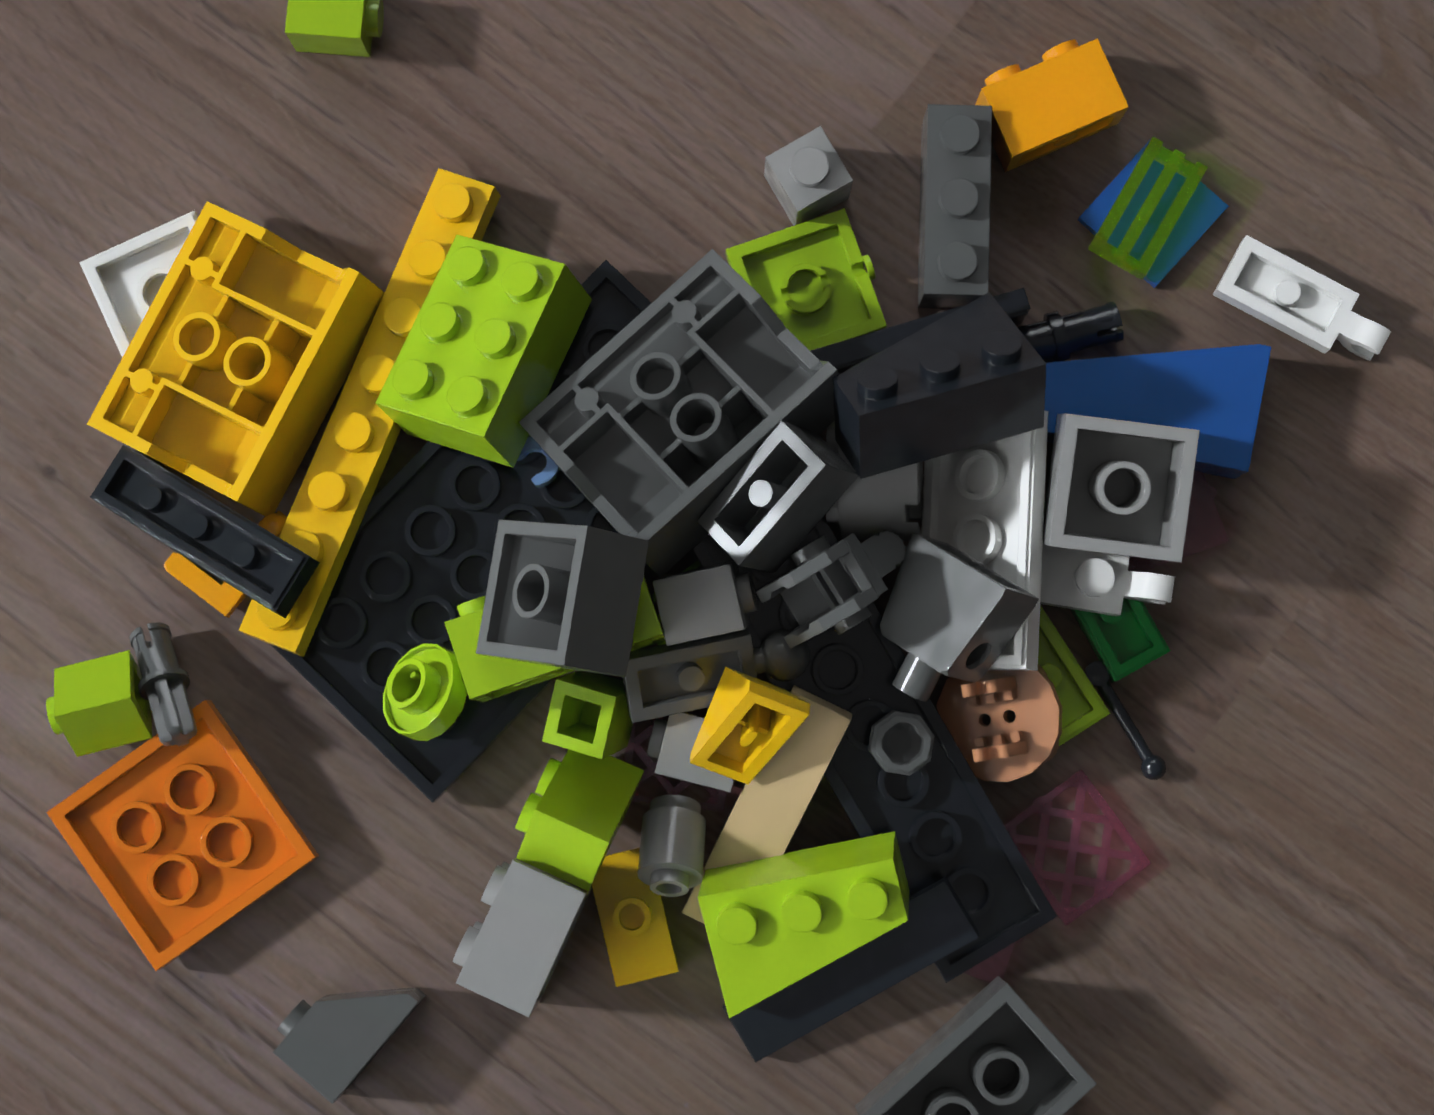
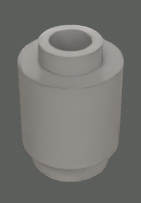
[638,795,706,897]

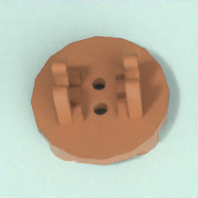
[937,664,1062,782]

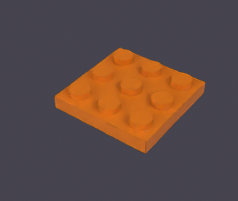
[46,700,319,971]

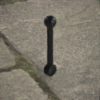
[1084,661,1166,780]

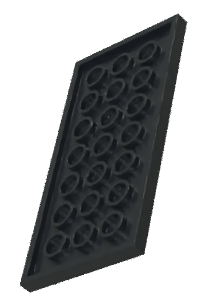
[270,260,655,803]

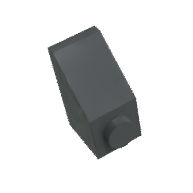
[273,987,426,1104]

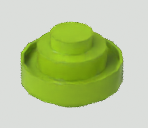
[383,643,467,741]

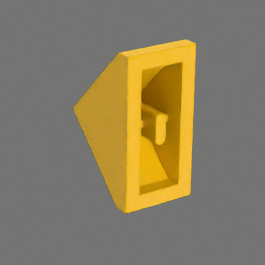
[690,666,810,785]

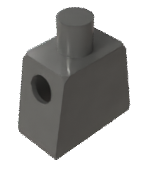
[880,533,1039,702]

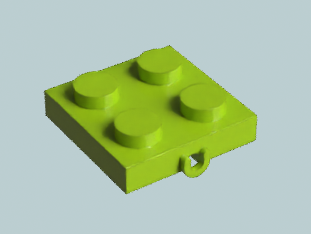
[725,208,887,351]

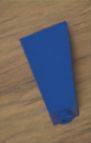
[1045,344,1272,479]

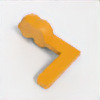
[164,510,287,618]

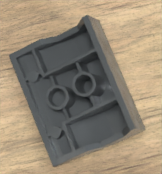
[519,249,839,578]

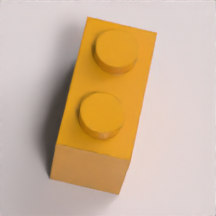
[975,38,1129,172]

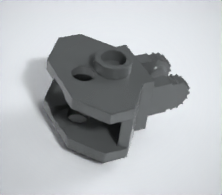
[756,530,907,649]

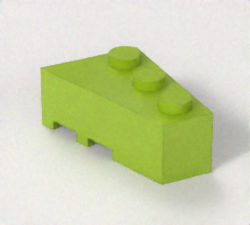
[698,831,910,1019]

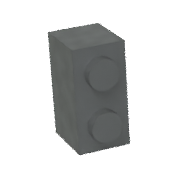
[697,421,858,573]

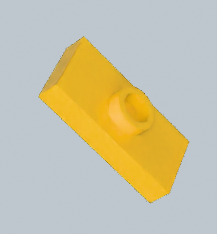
[592,847,679,987]

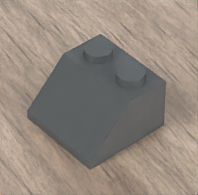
[476,520,649,677]

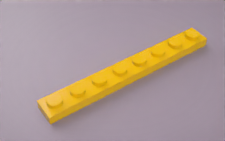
[239,168,501,657]

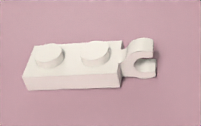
[1213,235,1391,361]
[1040,544,1175,616]

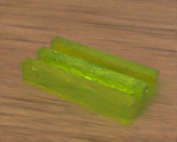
[1088,136,1208,280]

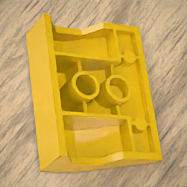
[87,201,385,516]

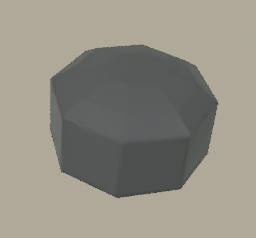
[868,710,935,776]

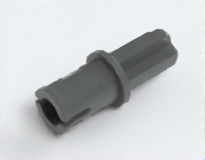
[129,622,198,747]

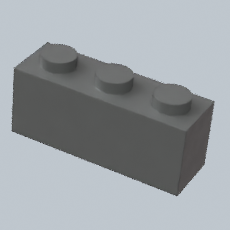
[918,104,992,309]

